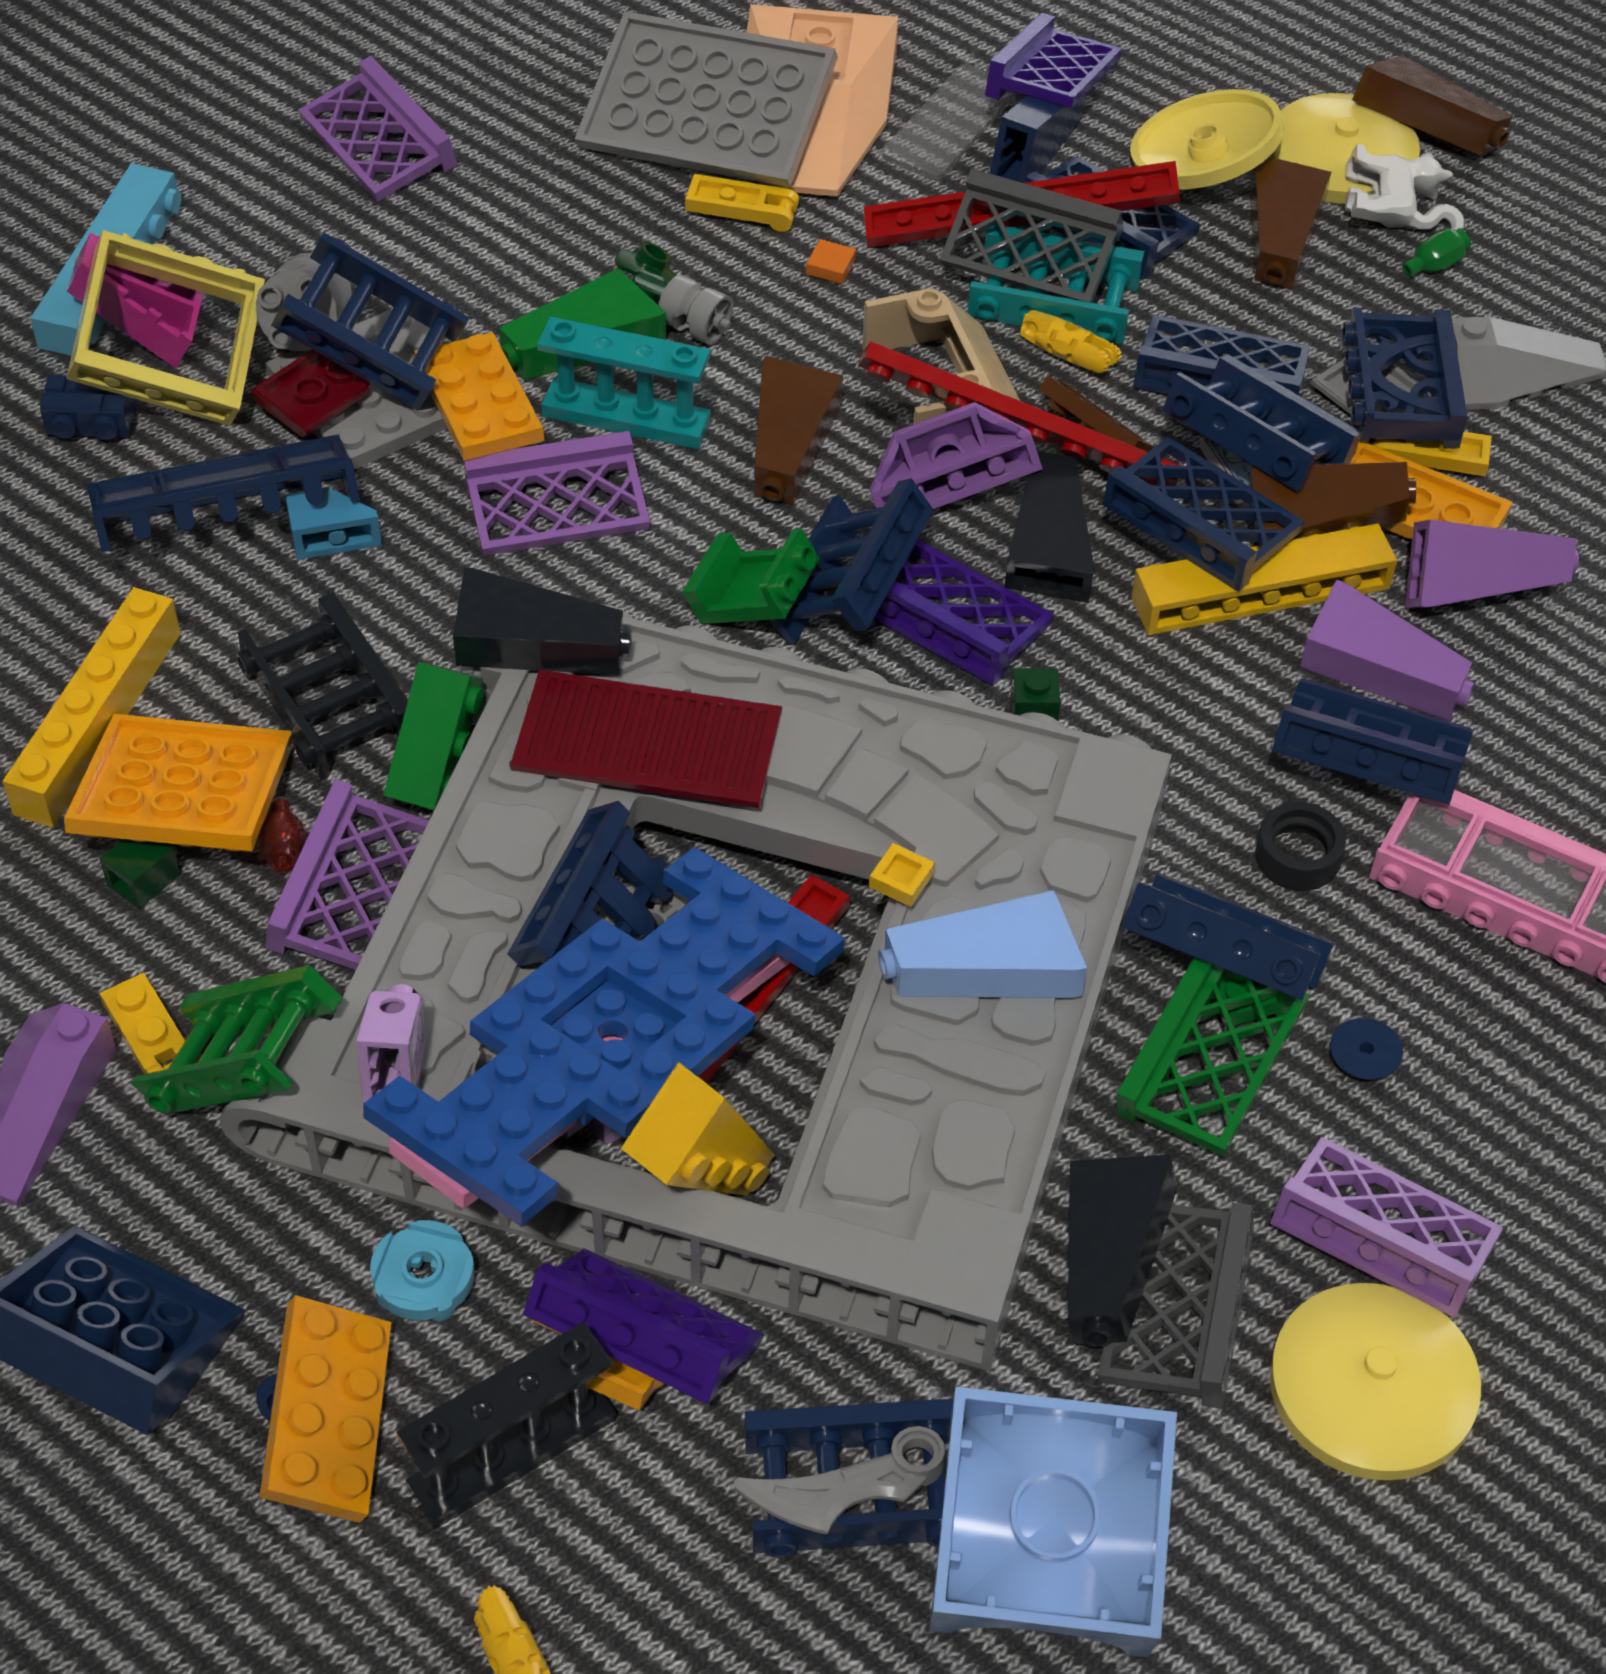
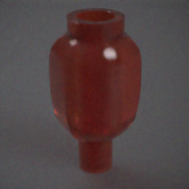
[259,798,305,873]

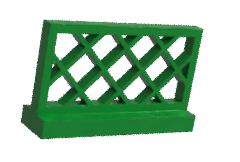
[1117,957,1309,1156]

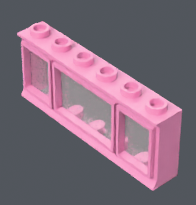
[1369,790,1606,983]

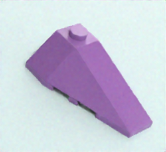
[0,1003,117,1207]

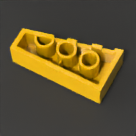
[621,1062,775,1196]

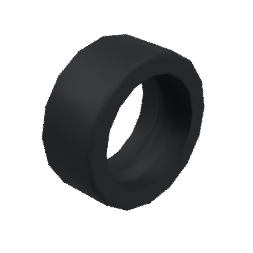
[1255,801,1347,891]

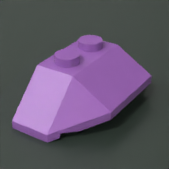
[869,402,1042,509]

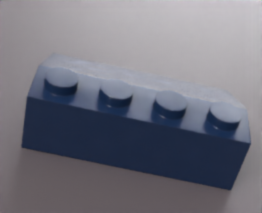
[0,1225,245,1435]

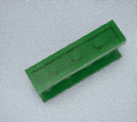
[131,965,342,1115]

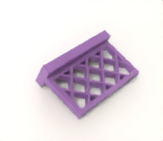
[298,56,458,201]
[464,431,650,556]
[266,779,429,970]
[1270,1137,1504,1318]

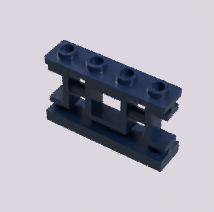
[1272,679,1473,805]

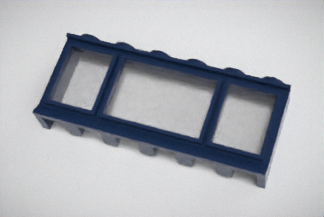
[87,434,360,552]

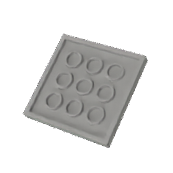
[265,309,447,470]

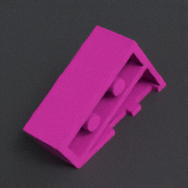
[67,233,204,369]

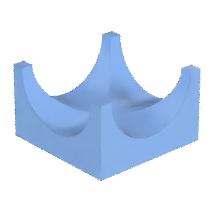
[929,1386,1177,1657]

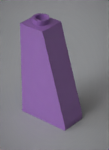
[1405,520,1579,609]
[1300,580,1474,721]

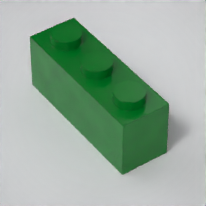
[383,662,484,810]

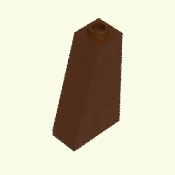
[1352,55,1513,156]
[1250,157,1332,290]
[754,355,843,506]
[1251,462,1416,547]

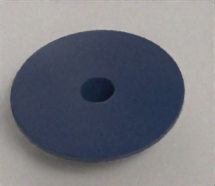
[1330,1018,1403,1080]

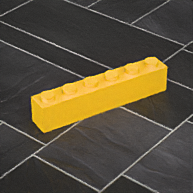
[1131,523,1398,635]
[2,587,181,828]

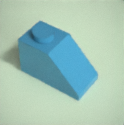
[285,487,382,560]

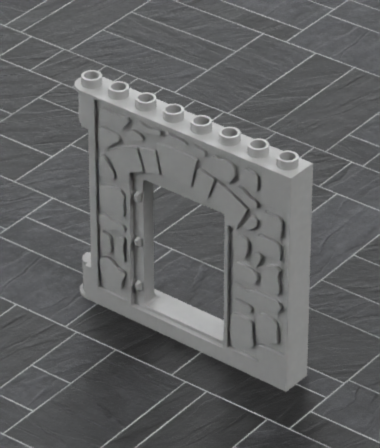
[220,604,1172,1371]

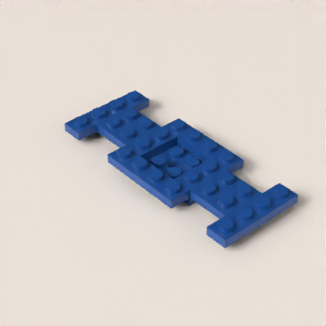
[363,847,845,1227]

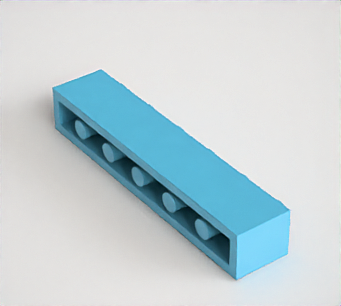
[30,164,182,356]

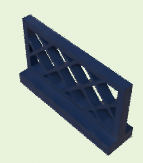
[1024,156,1200,279]
[1133,314,1311,395]
[1102,436,1305,592]

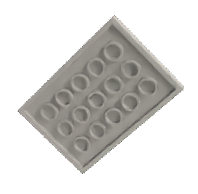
[575,11,838,188]

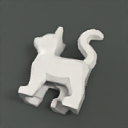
[1345,144,1464,230]

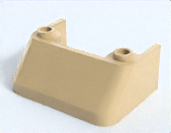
[862,289,1020,425]

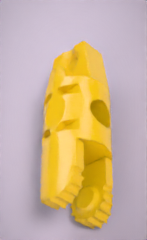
[1020,310,1122,374]
[474,1585,551,1674]

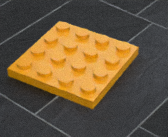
[64,714,293,852]

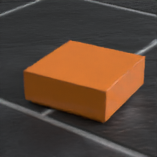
[806,239,857,284]

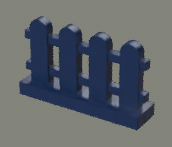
[507,800,673,1005]

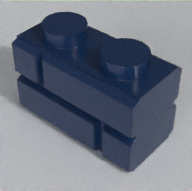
[40,375,137,440]

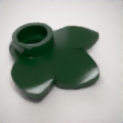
[614,242,677,299]

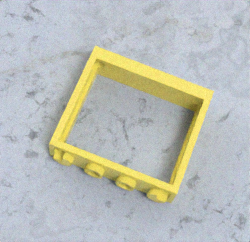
[66,230,265,426]

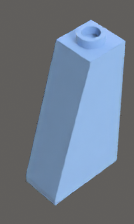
[878,890,1087,998]

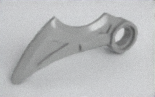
[734,1426,945,1535]

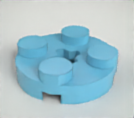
[370,1220,475,1321]

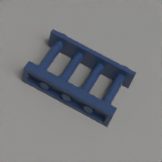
[271,232,470,410]
[1162,354,1362,492]
[771,478,934,644]
[1122,873,1335,1000]
[744,1398,953,1557]

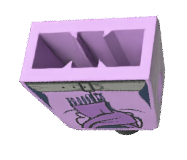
[356,984,425,1104]

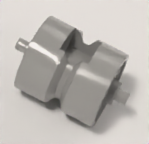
[658,274,733,345]

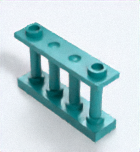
[968,225,1144,345]
[537,316,711,449]

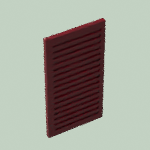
[509,669,782,809]

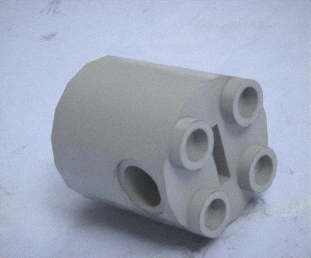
[256,253,352,351]

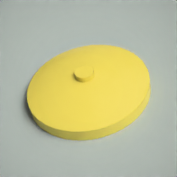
[1130,89,1284,189]
[1269,93,1420,204]
[1270,1283,1481,1480]

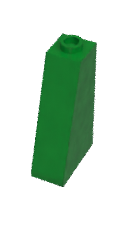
[499,268,666,380]

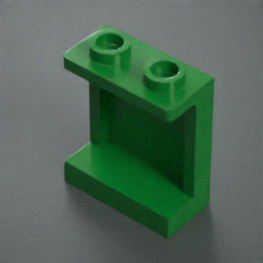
[681,529,819,624]

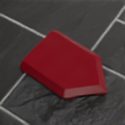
[251,350,370,437]

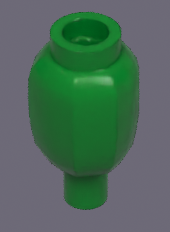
[1402,228,1471,277]

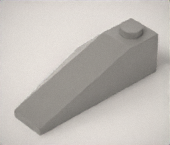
[1452,317,1606,410]

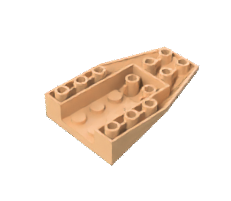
[747,4,898,196]

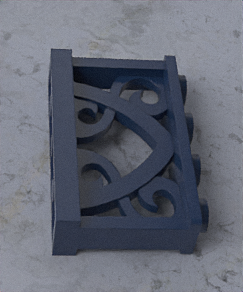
[1342,307,1467,448]

